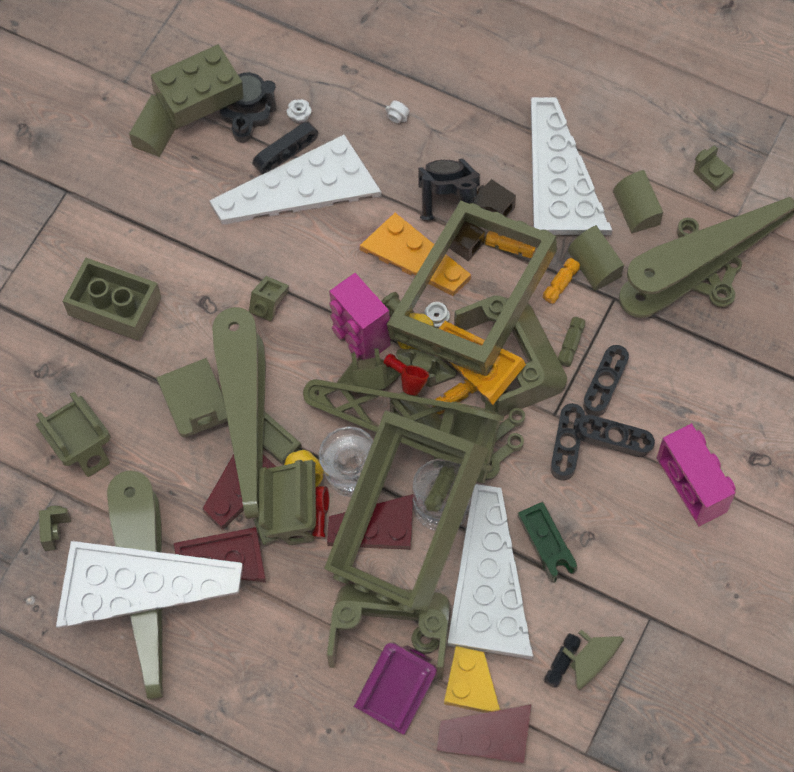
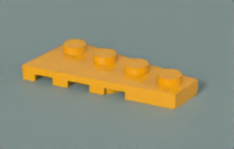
[360,212,471,296]
[438,321,526,405]

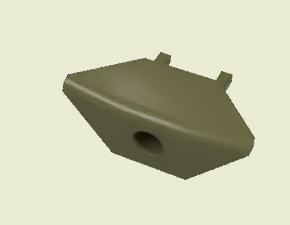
[337,348,400,393]
[396,349,456,387]
[562,629,624,690]

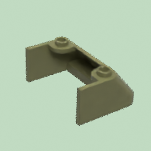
[454,295,567,416]
[327,584,450,679]

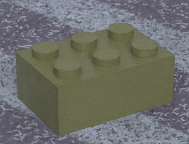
[151,44,244,130]
[62,257,162,341]

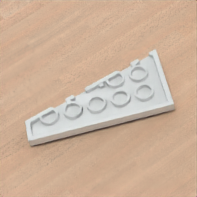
[531,98,612,235]
[210,135,381,225]
[447,484,533,659]
[56,541,243,628]

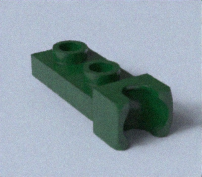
[518,501,578,583]

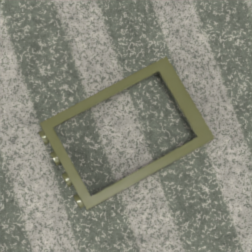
[387,201,557,376]
[324,410,489,614]

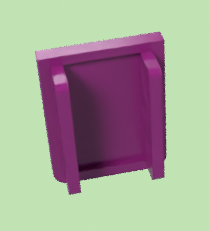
[354,642,437,735]

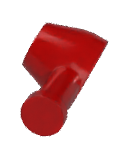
[383,353,429,395]
[311,486,330,539]

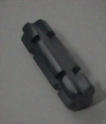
[544,633,581,688]

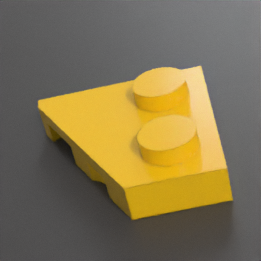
[444,646,500,713]

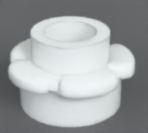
[287,99,311,123]
[385,101,409,124]
[424,302,450,327]

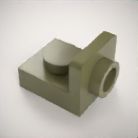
[693,145,734,192]
[249,276,289,321]
[39,506,71,551]

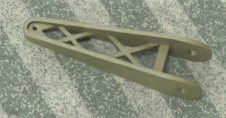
[619,197,794,318]
[212,307,266,519]
[303,379,505,471]
[107,471,163,700]

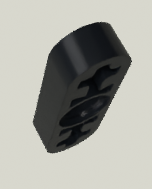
[252,121,319,174]
[583,345,629,416]
[550,403,585,481]
[575,415,655,457]

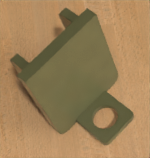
[156,358,227,438]
[35,392,111,477]
[432,402,500,483]
[259,460,316,545]

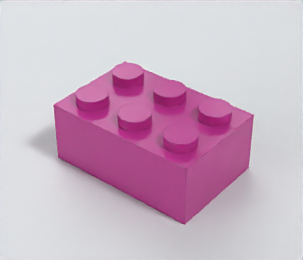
[329,273,391,360]
[656,423,736,527]

